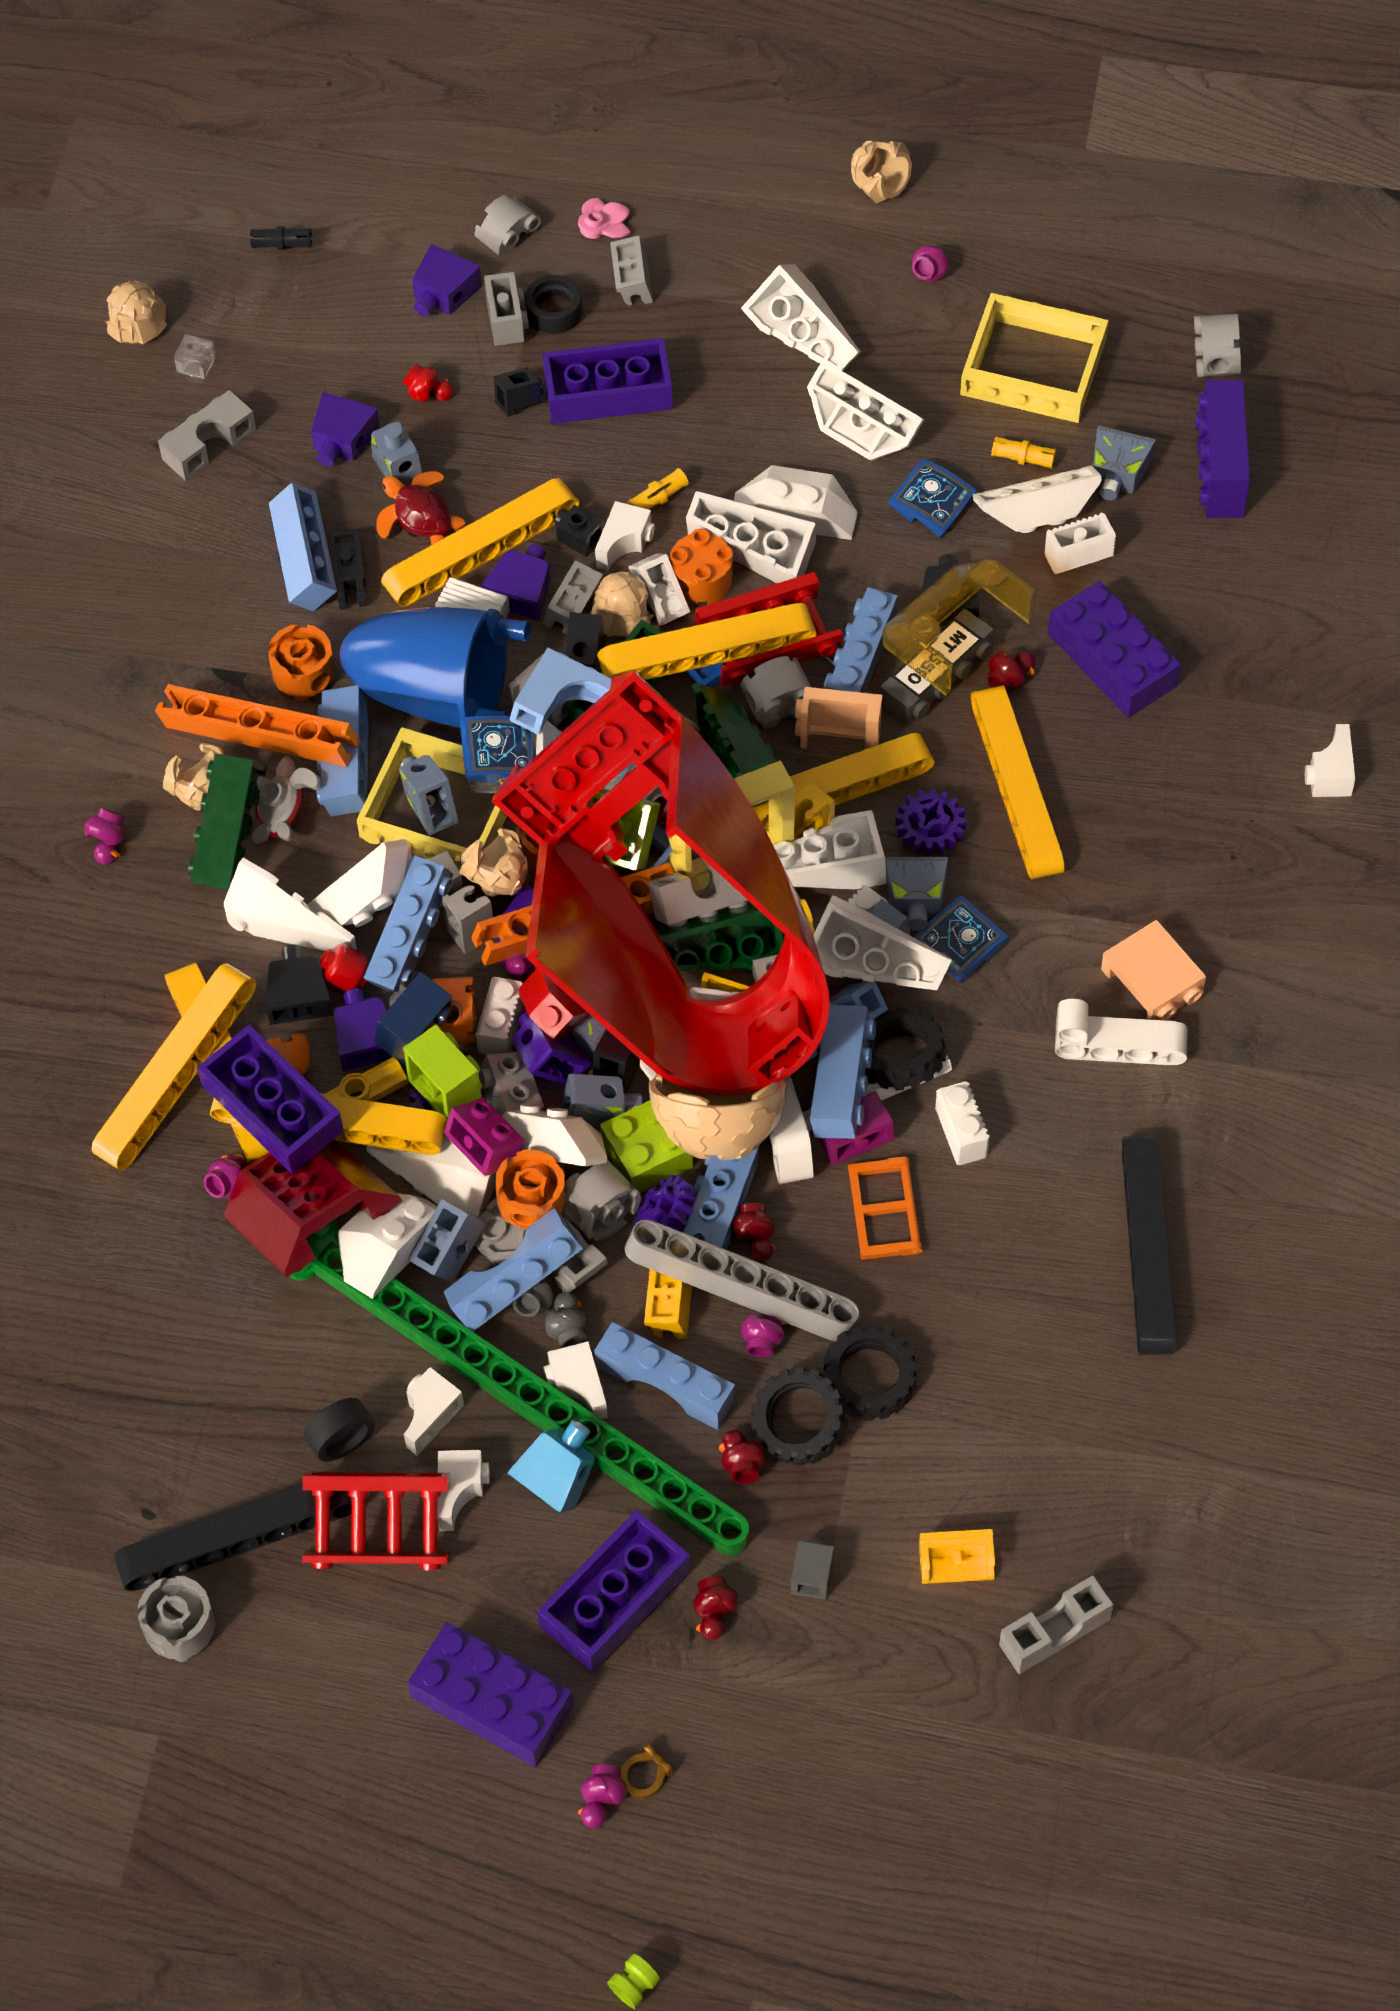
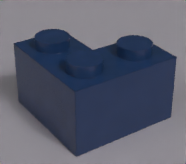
[374,971,453,1066]

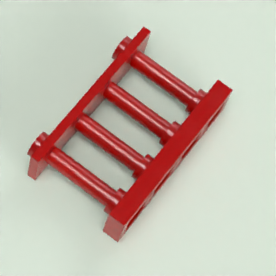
[695,572,842,687]
[302,1471,450,1570]

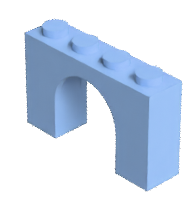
[509,648,634,777]

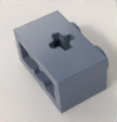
[408,1199,486,1283]

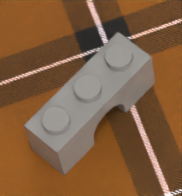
[158,390,256,481]
[648,864,748,927]
[999,1575,1113,1675]

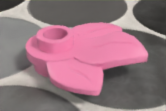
[578,198,630,239]

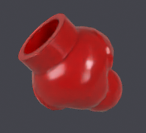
[402,363,454,402]

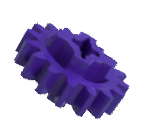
[895,788,967,857]
[633,1175,697,1244]

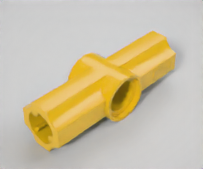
[325,1057,409,1102]

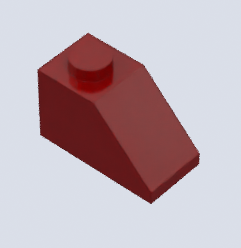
[518,968,588,1040]

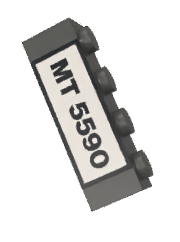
[880,608,994,726]

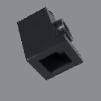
[494,367,543,417]
[555,504,605,557]

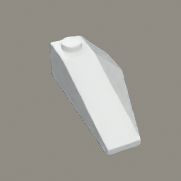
[741,264,860,371]
[773,810,886,890]
[224,858,357,951]
[813,895,952,990]
[366,1134,496,1218]

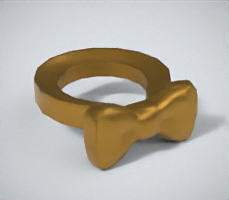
[620,1744,673,1799]

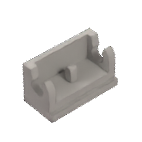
[610,235,653,306]
[542,560,603,634]
[442,886,493,954]

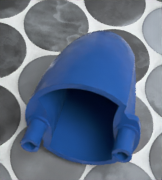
[339,607,531,728]

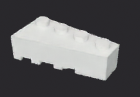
[686,491,816,583]

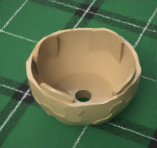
[649,1074,787,1160]

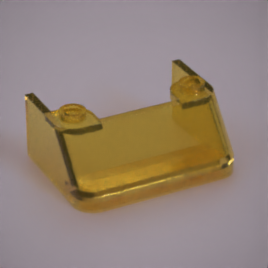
[882,559,1036,696]

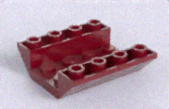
[224,1140,402,1278]

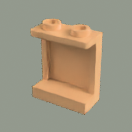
[795,687,882,749]
[1101,920,1206,1021]

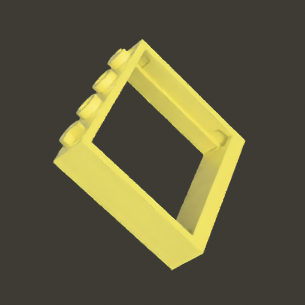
[960,293,1109,423]
[357,727,507,870]
[668,761,795,893]

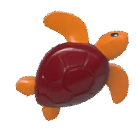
[376,471,465,545]

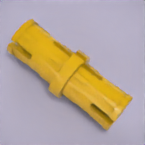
[991,436,1056,469]
[627,468,689,510]

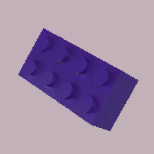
[542,338,673,424]
[1195,380,1250,518]
[1048,580,1181,718]
[197,1025,344,1174]
[537,1509,691,1673]
[407,1622,574,1767]

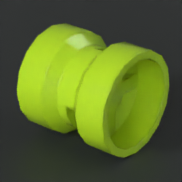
[607,1954,661,2009]

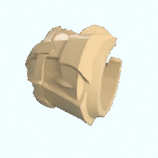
[851,140,912,204]
[105,280,167,344]
[590,571,655,637]
[163,743,224,811]
[458,828,528,897]

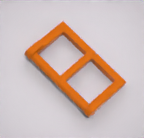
[848,1156,923,1260]

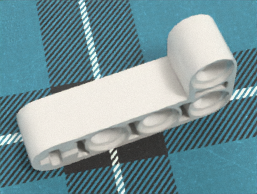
[1055,999,1188,1065]
[769,1076,814,1185]

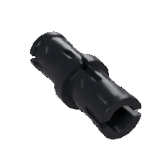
[250,226,312,250]

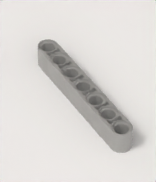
[625,1219,859,1341]

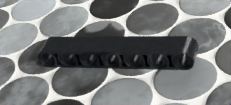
[1122,1136,1176,1355]
[114,1471,351,1591]

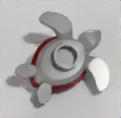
[252,756,321,844]

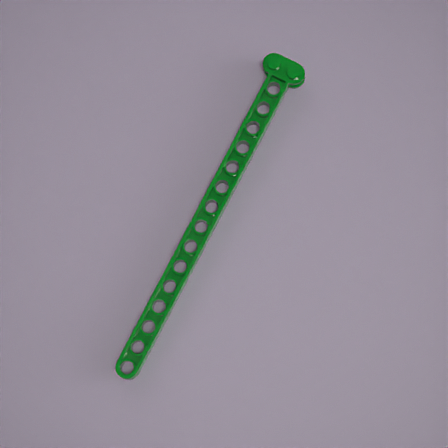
[289,1219,749,1556]

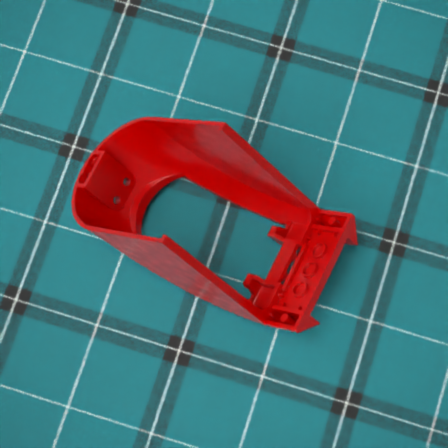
[492,670,830,1095]

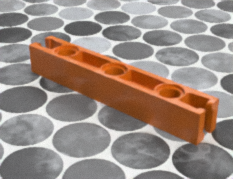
[155,684,360,767]
[471,862,674,966]

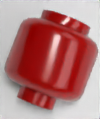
[319,943,368,992]

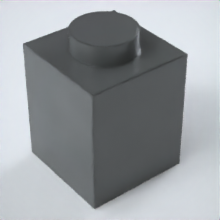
[790,1539,834,1600]

